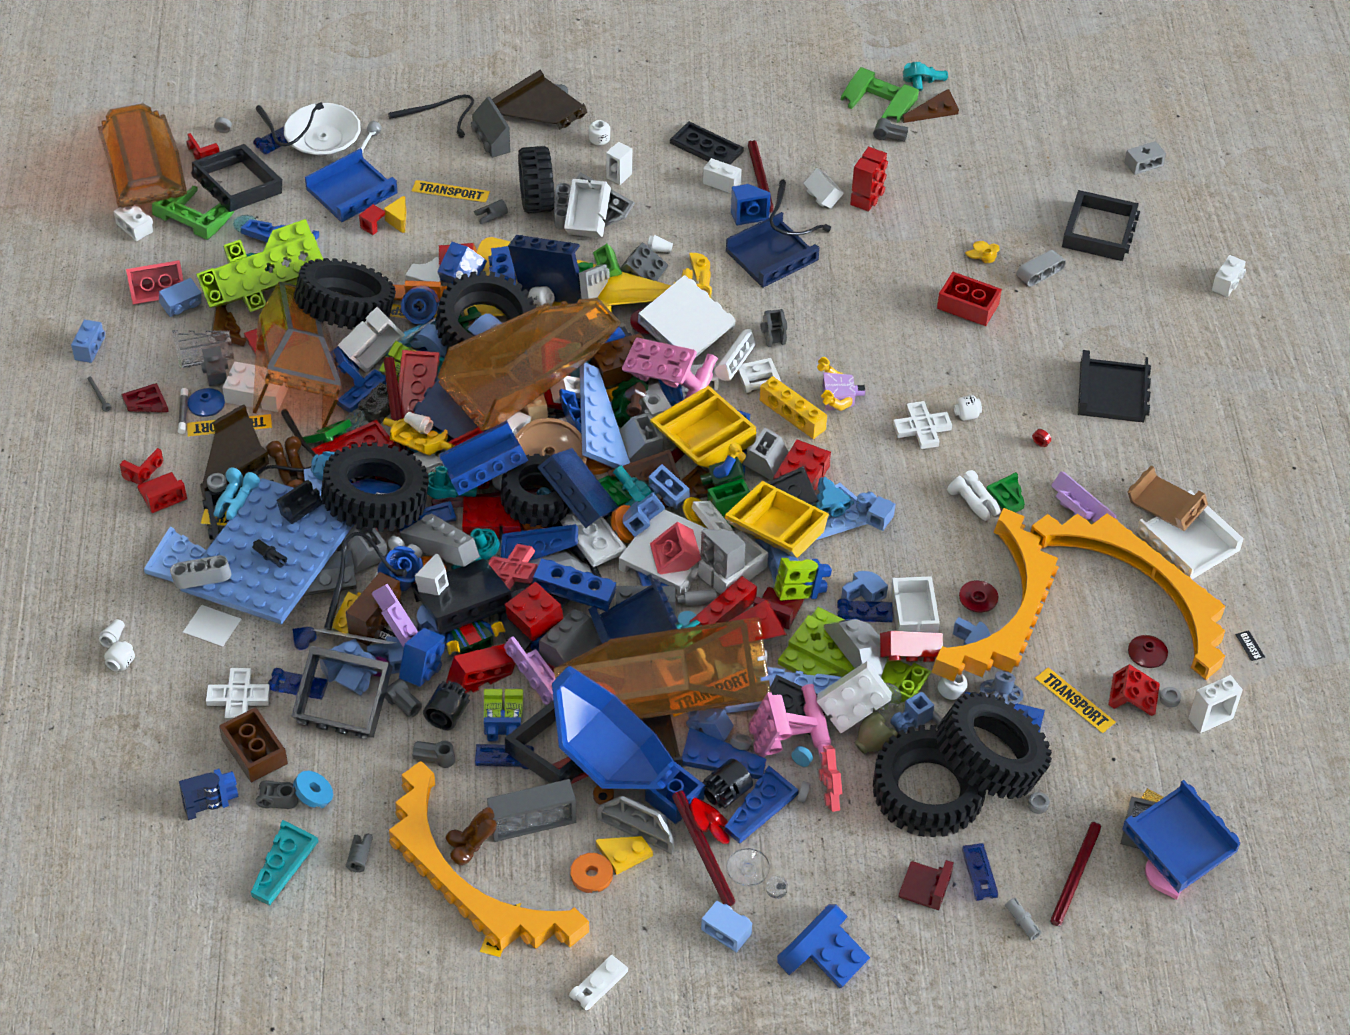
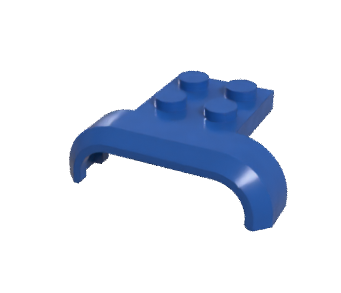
[777,904,870,989]

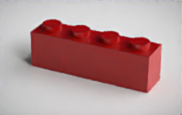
[689,576,757,647]

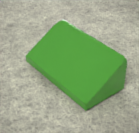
[593,244,622,277]

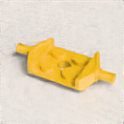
[383,417,455,456]

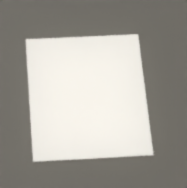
[183,605,241,646]

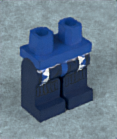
[179,768,239,821]

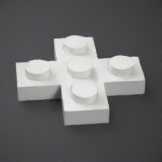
[893,401,952,449]
[206,668,270,722]

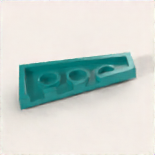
[251,820,319,906]

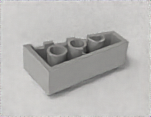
[400,513,480,567]

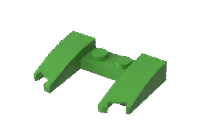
[841,67,919,123]
[152,184,234,240]

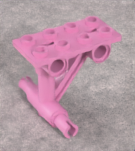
[622,338,718,399]
[748,684,831,760]

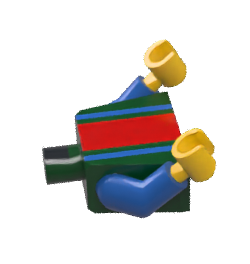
[700,442,746,487]
[445,620,506,655]

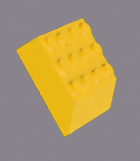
[650,385,756,468]
[724,481,829,558]

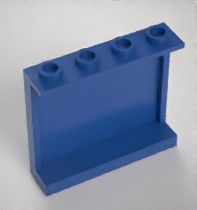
[305,148,398,222]
[439,420,528,495]
[1122,780,1241,893]

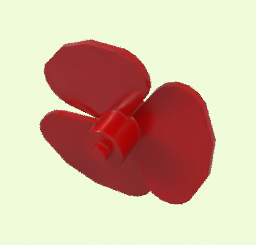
[690,798,730,844]

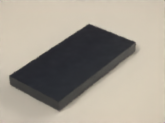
[670,121,744,165]

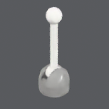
[357,121,382,153]

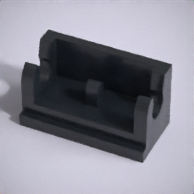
[277,480,323,524]

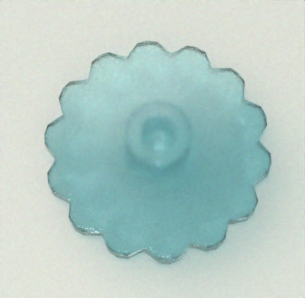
[233,215,256,232]
[346,409,365,432]

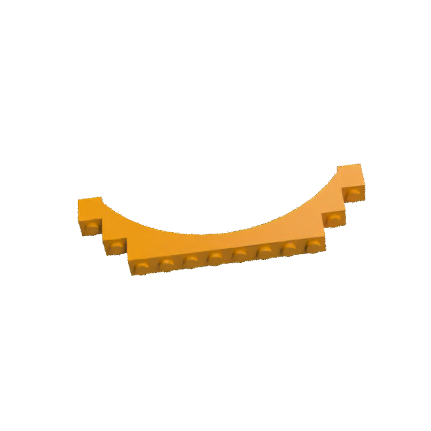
[931,508,1059,682]
[1030,513,1225,680]
[389,761,589,950]

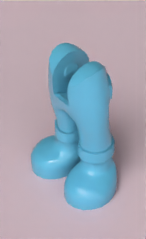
[214,467,260,520]

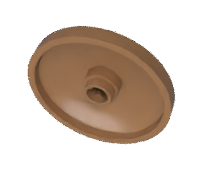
[515,418,587,488]

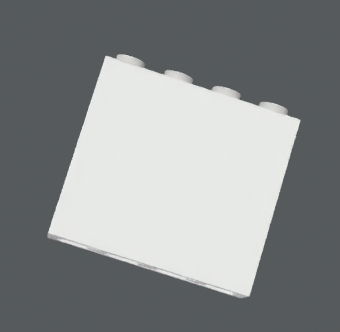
[638,275,736,365]
[1137,490,1243,579]
[619,509,707,596]

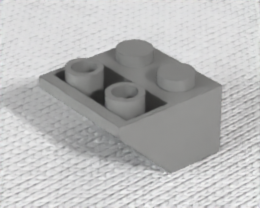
[619,412,663,462]
[743,427,788,481]
[336,524,388,574]
[700,529,746,579]

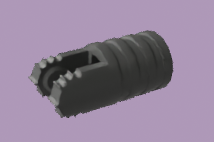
[473,199,508,225]
[346,833,373,872]

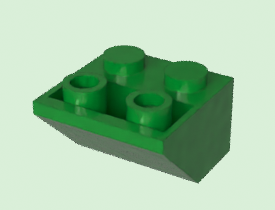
[707,478,750,528]

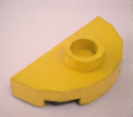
[689,253,710,281]

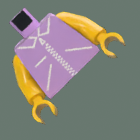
[817,357,865,411]

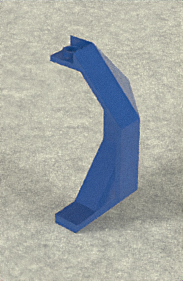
[552,666,680,789]

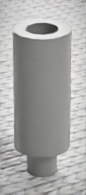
[677,589,717,606]

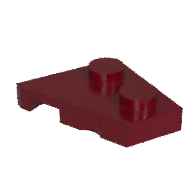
[121,383,169,412]

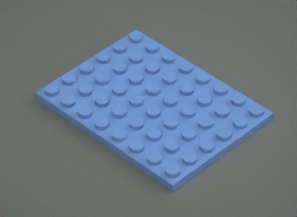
[180,478,354,625]

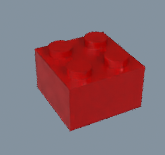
[505,582,563,641]

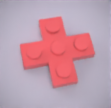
[488,544,538,590]
[818,745,842,812]

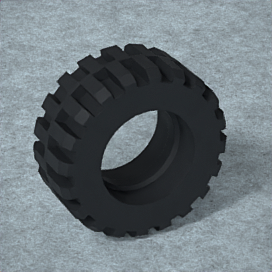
[518,146,555,214]
[500,454,571,527]

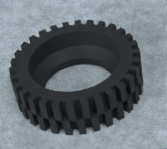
[294,258,396,330]
[435,271,538,367]
[321,442,429,532]
[936,692,1052,799]
[873,725,986,837]

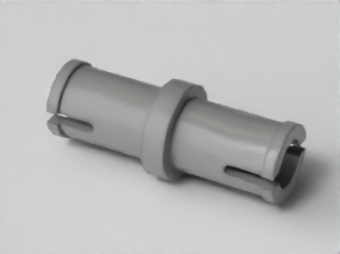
[1005,898,1042,940]

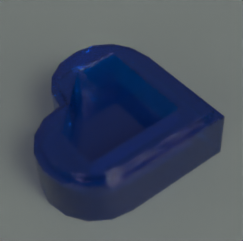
[292,627,317,650]

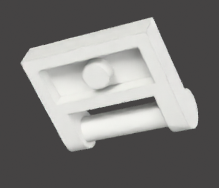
[737,358,781,393]

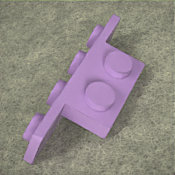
[1051,471,1117,522]
[372,584,418,647]
[504,636,556,705]

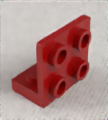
[137,472,187,513]
[1108,664,1160,716]

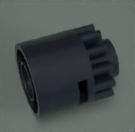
[423,681,470,731]
[702,758,753,809]

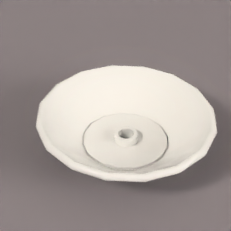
[284,103,360,155]

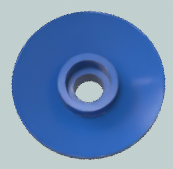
[188,388,225,417]

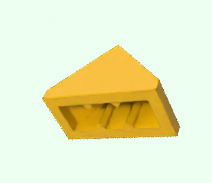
[384,196,406,233]

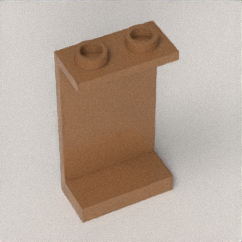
[1127,466,1208,531]

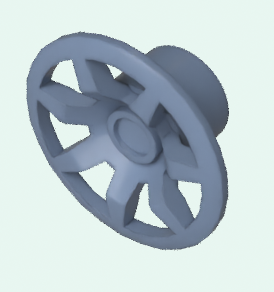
[980,671,1024,704]

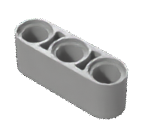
[554,183,571,229]
[1016,250,1066,287]
[170,555,232,589]

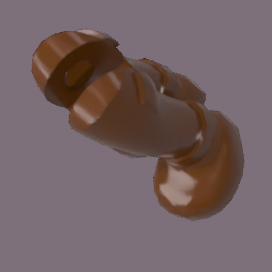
[266,436,305,486]
[446,807,497,866]

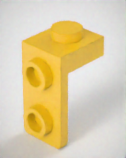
[332,591,361,634]

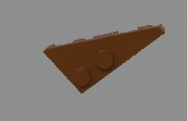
[211,305,246,347]

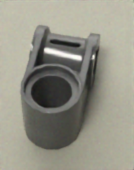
[256,780,298,809]

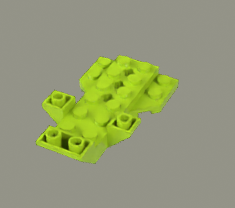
[196,219,323,312]
[778,607,931,704]

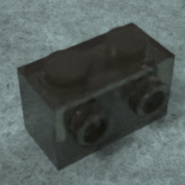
[358,382,390,424]

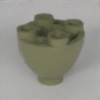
[854,711,898,755]

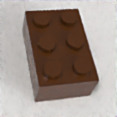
[589,333,643,387]
[346,572,403,646]
[219,707,288,783]

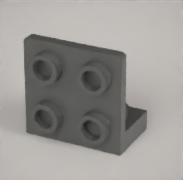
[620,242,668,281]

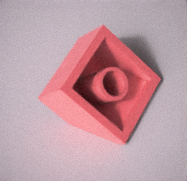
[650,522,701,574]

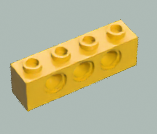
[759,376,827,439]

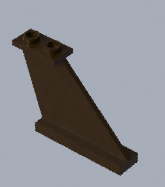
[492,69,588,130]
[200,404,269,499]

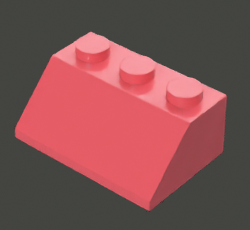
[126,260,184,304]

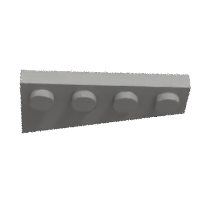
[579,264,610,309]

